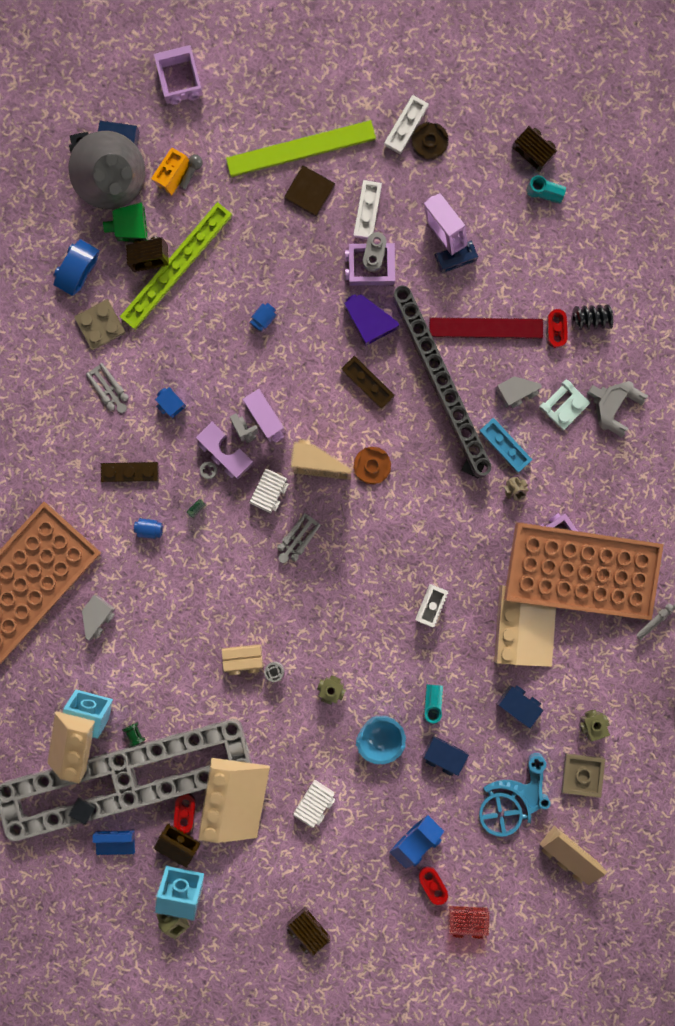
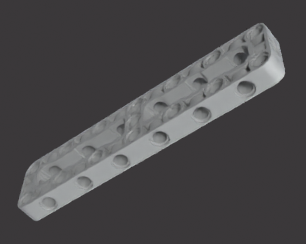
[0,719,252,841]

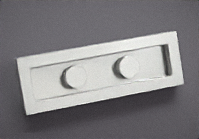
[384,95,429,155]
[354,180,382,239]

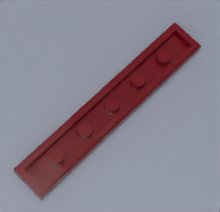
[429,317,543,339]

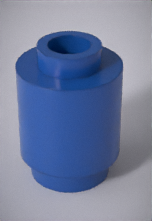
[249,303,277,332]
[134,518,163,539]

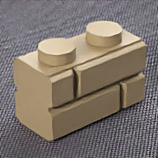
[222,644,264,675]

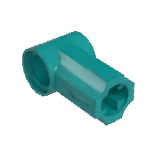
[526,175,566,204]
[423,684,443,723]

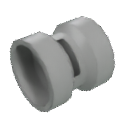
[264,661,284,682]

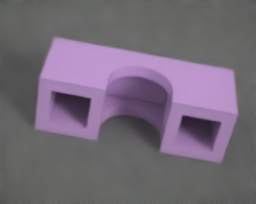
[196,422,254,479]

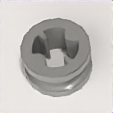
[200,462,217,479]

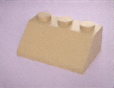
[47,711,95,784]
[540,826,607,885]

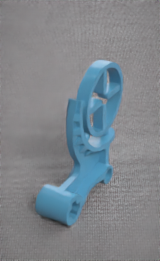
[479,753,551,837]

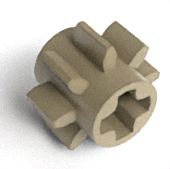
[504,477,529,501]

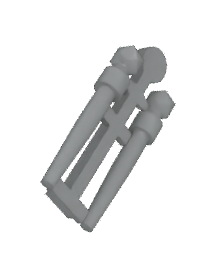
[86,363,129,413]
[277,513,321,563]
[636,604,675,641]

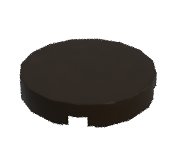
[411,122,449,160]

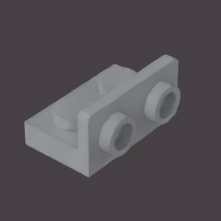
[230,413,259,443]

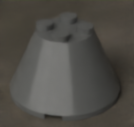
[68,131,146,210]

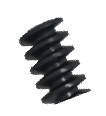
[572,304,614,330]

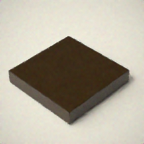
[284,165,335,217]

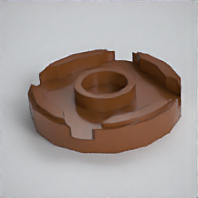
[353,446,391,485]

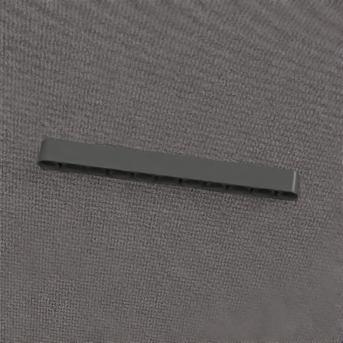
[393,285,492,478]

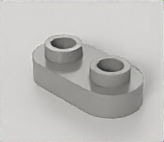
[363,232,386,272]

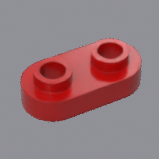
[547,309,568,348]
[174,793,196,833]
[419,866,448,905]

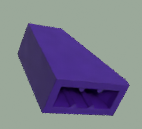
[344,294,399,346]

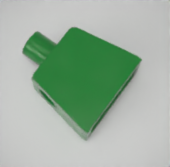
[103,202,148,242]

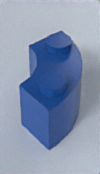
[53,239,100,296]
[389,815,445,869]

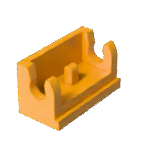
[151,147,189,195]

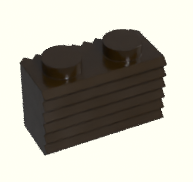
[512,126,557,172]
[126,236,169,273]
[153,823,201,868]
[287,907,330,957]

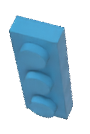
[479,418,532,473]

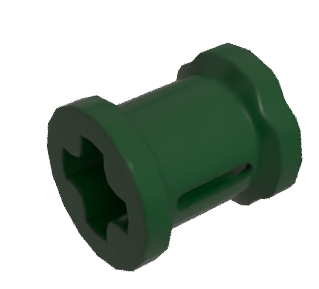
[122,722,146,747]

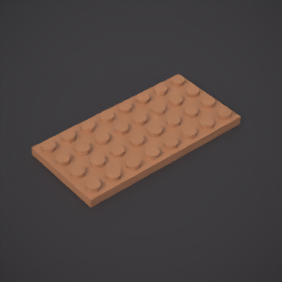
[0,502,102,665]
[504,522,664,620]

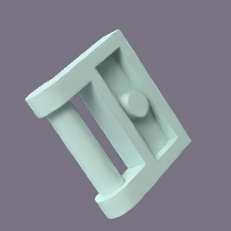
[539,379,590,430]

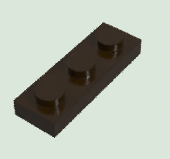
[341,355,395,410]
[101,462,159,482]

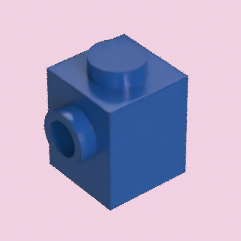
[155,387,186,419]

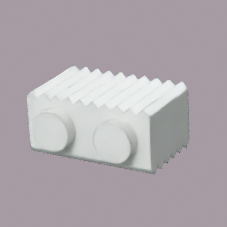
[249,469,289,514]
[415,584,449,627]
[293,780,335,828]

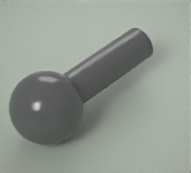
[179,154,203,190]

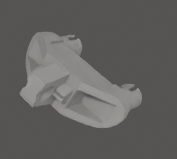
[587,381,648,438]

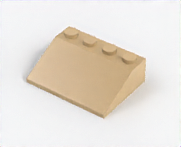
[291,440,352,480]
[494,585,556,667]
[198,758,270,843]

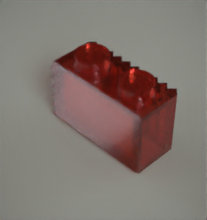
[448,906,490,939]

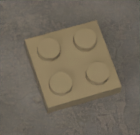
[74,299,126,350]
[561,753,605,798]

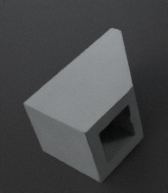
[495,376,542,408]
[82,595,115,640]

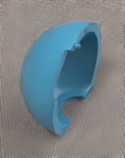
[356,716,406,764]

